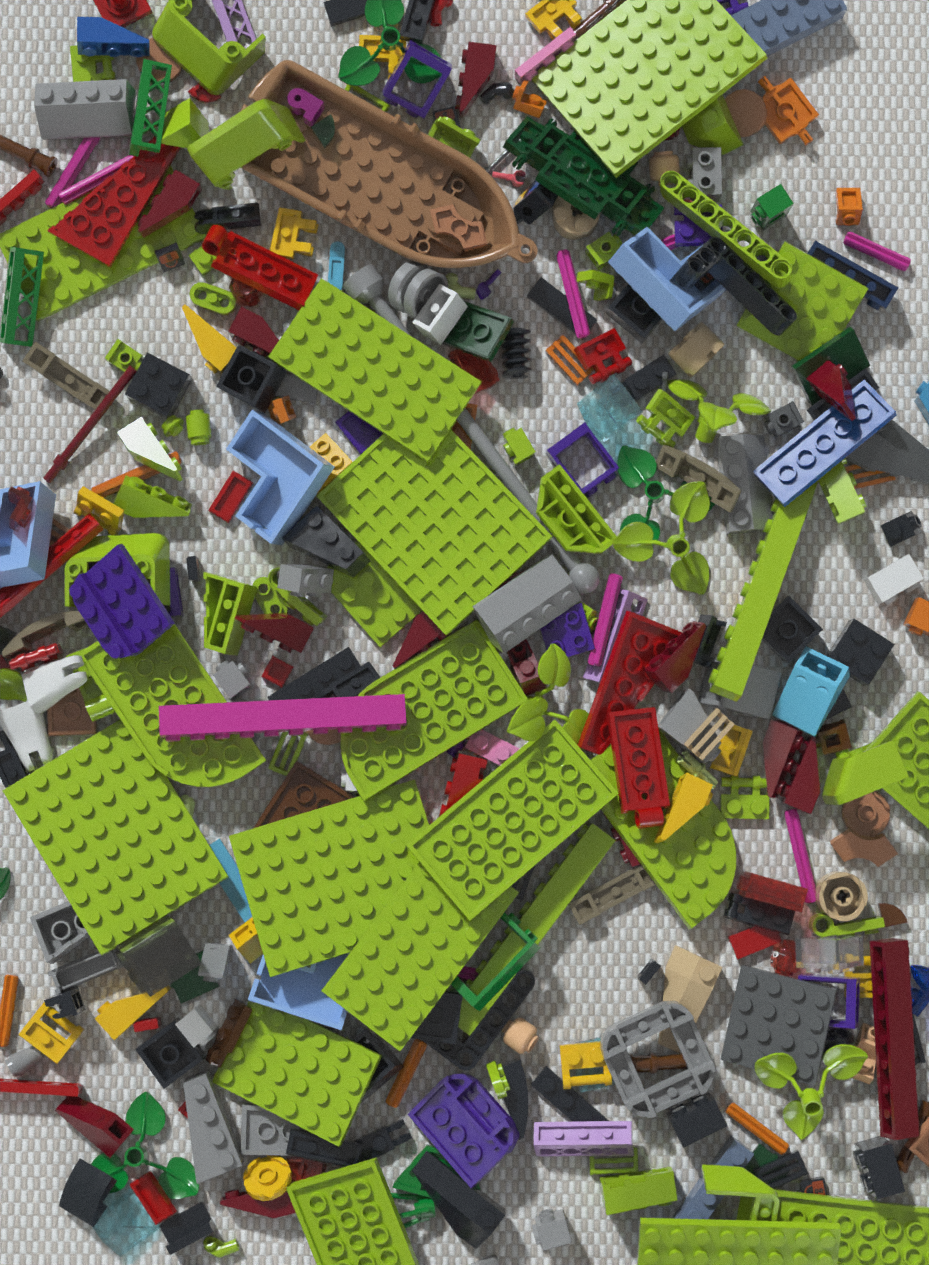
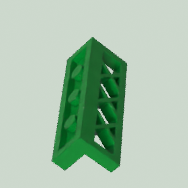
[129,59,172,157]
[0,247,44,347]

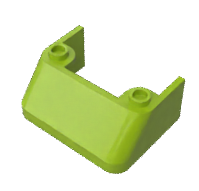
[152,0,266,95]
[187,99,306,190]
[65,533,170,608]
[821,740,909,805]
[701,1164,780,1221]

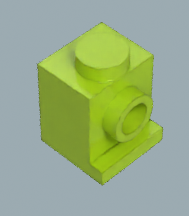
[585,231,623,271]
[105,339,144,373]
[502,428,536,467]

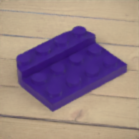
[69,544,175,658]
[407,1073,519,1188]

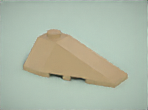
[658,945,722,1054]

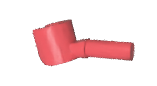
[492,170,526,187]

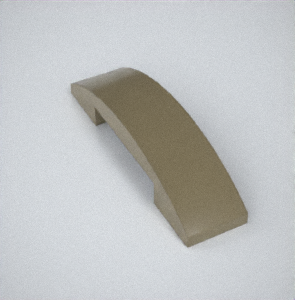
[22,341,109,410]
[656,445,741,513]
[2,611,88,660]
[568,864,656,925]

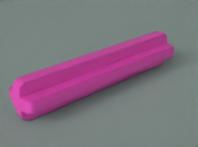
[843,231,911,271]

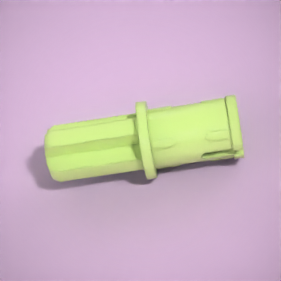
[677,750,718,789]

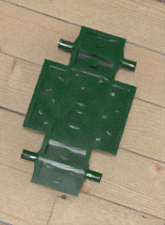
[503,116,664,236]

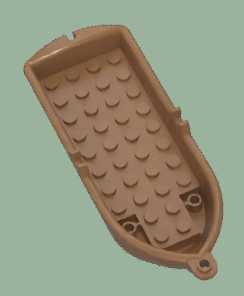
[240,60,538,268]

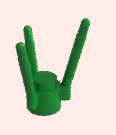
[391,1193,436,1228]

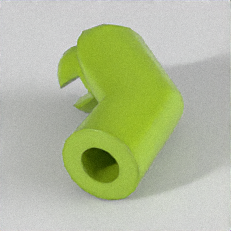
[203,1236,240,1258]

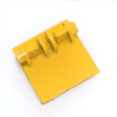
[310,433,353,494]

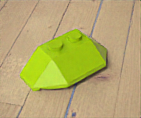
[682,94,744,156]
[536,464,617,554]

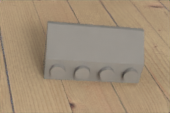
[34,79,136,140]
[716,434,773,535]
[473,553,582,653]

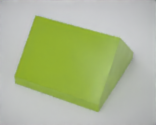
[161,98,209,148]

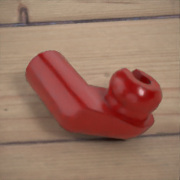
[430,0,453,27]

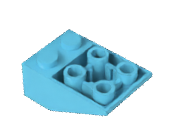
[772,646,850,737]

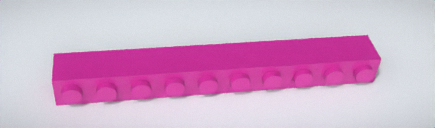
[159,694,406,742]

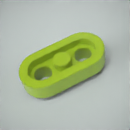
[190,282,237,315]
[253,577,288,614]
[486,1060,511,1100]

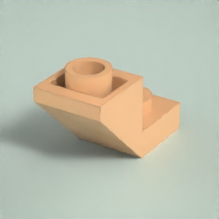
[852,1023,876,1085]

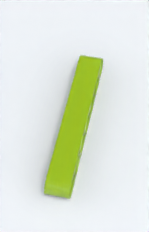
[660,171,792,288]

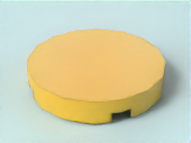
[243,1155,292,1201]

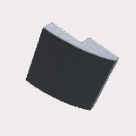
[59,1158,117,1227]

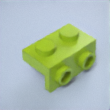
[428,117,481,158]

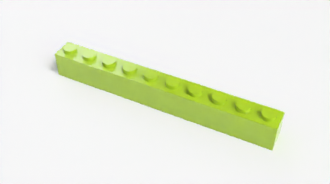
[708,481,818,702]
[458,823,616,1036]

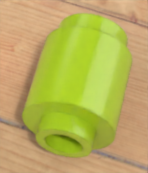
[186,409,212,446]

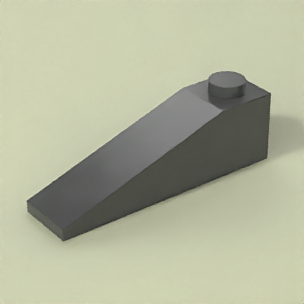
[846,420,929,484]

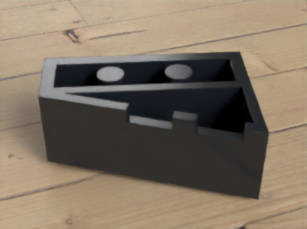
[282,505,370,578]

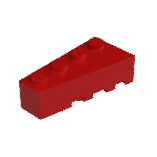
[439,753,488,817]

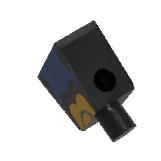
[513,181,558,225]

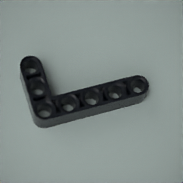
[675,237,797,336]
[421,968,535,1071]

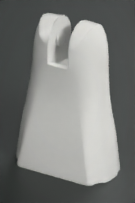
[22,655,88,713]
[0,701,53,772]

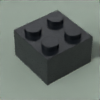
[606,284,663,344]
[216,344,288,413]
[125,352,193,419]
[762,595,823,665]
[826,618,895,686]
[135,1017,206,1089]
[666,1092,727,1148]
[853,1136,905,1200]

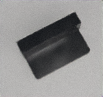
[160,1202,216,1255]

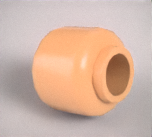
[648,151,680,186]
[502,1017,539,1054]

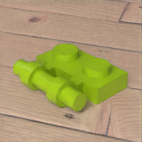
[70,45,116,82]
[636,389,696,448]
[720,775,769,819]

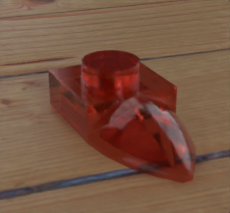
[285,1158,327,1182]

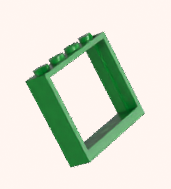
[451,912,541,1012]

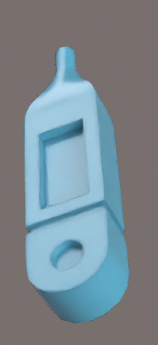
[328,241,345,291]

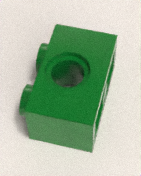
[750,184,794,230]

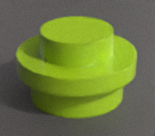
[161,415,184,437]

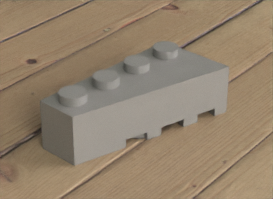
[30,901,90,964]
[183,1069,244,1184]

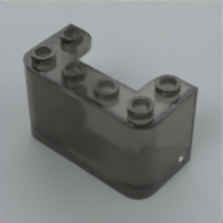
[114,916,202,997]

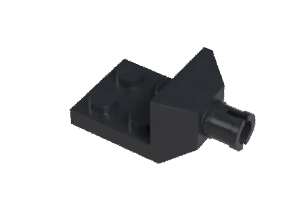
[411,992,463,1044]

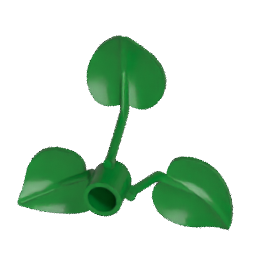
[338,0,441,86]
[617,445,715,546]
[91,1092,199,1199]

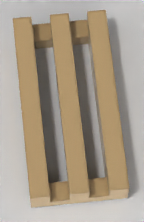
[684,708,735,761]

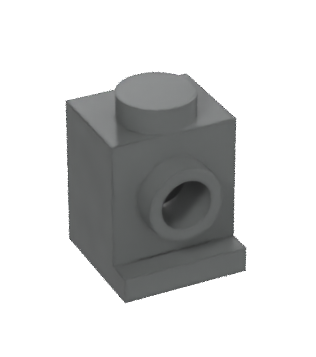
[764,401,804,438]

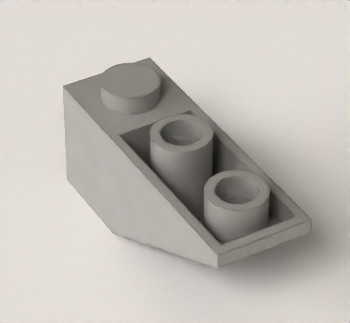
[198,942,231,982]

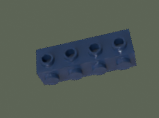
[807,240,899,311]

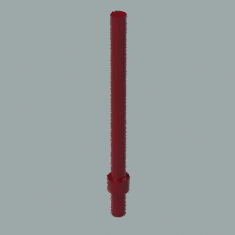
[43,365,137,484]

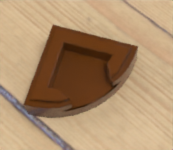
[877,903,908,928]

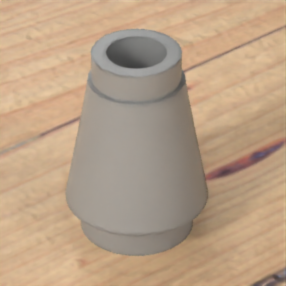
[5,1047,43,1077]

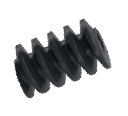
[501,328,532,379]

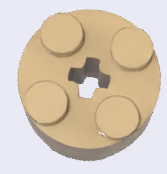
[552,196,600,240]
[668,321,725,378]
[816,871,868,921]

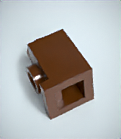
[815,718,852,755]

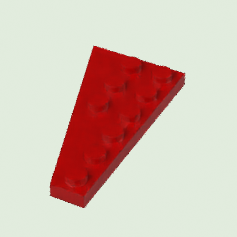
[47,136,181,268]
[578,611,682,755]

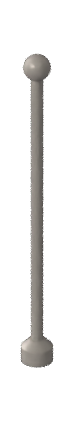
[342,264,600,594]

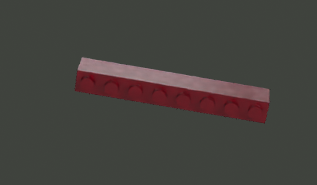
[869,938,919,1140]

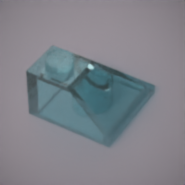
[577,374,643,442]
[93,1188,160,1257]

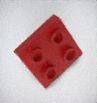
[93,0,153,28]

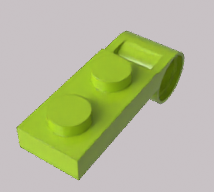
[268,566,328,626]
[66,648,115,722]
[808,913,885,939]

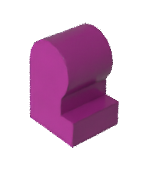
[287,88,325,128]

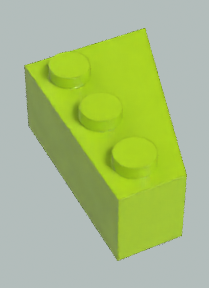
[818,458,867,525]
[203,572,257,656]
[599,1167,677,1215]

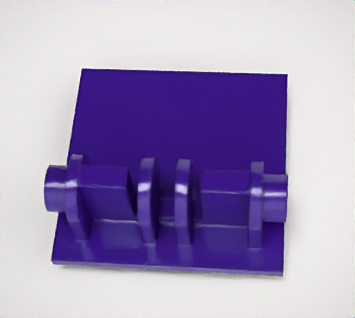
[540,603,595,657]

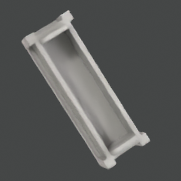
[48,946,127,995]

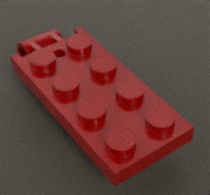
[202,225,318,310]
[607,707,670,829]

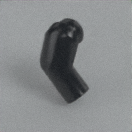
[479,82,514,105]

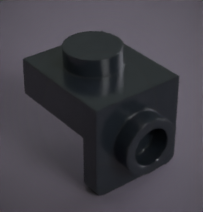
[880,511,922,547]

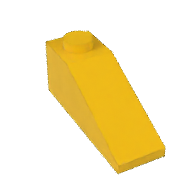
[182,304,237,374]
[654,773,713,843]
[95,985,172,1040]

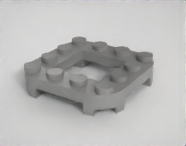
[600,1001,716,1118]

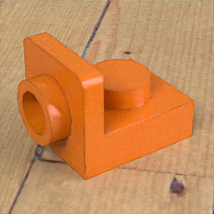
[512,80,547,118]
[835,188,863,226]
[268,395,297,424]

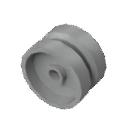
[388,260,448,319]

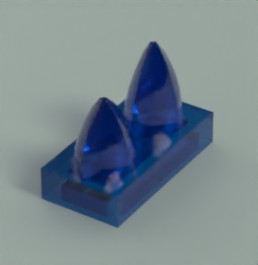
[910,965,929,1017]

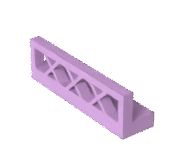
[212,0,256,43]
[583,589,648,683]
[534,1121,634,1156]

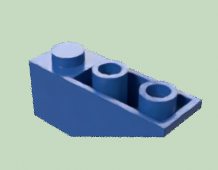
[77,17,150,57]

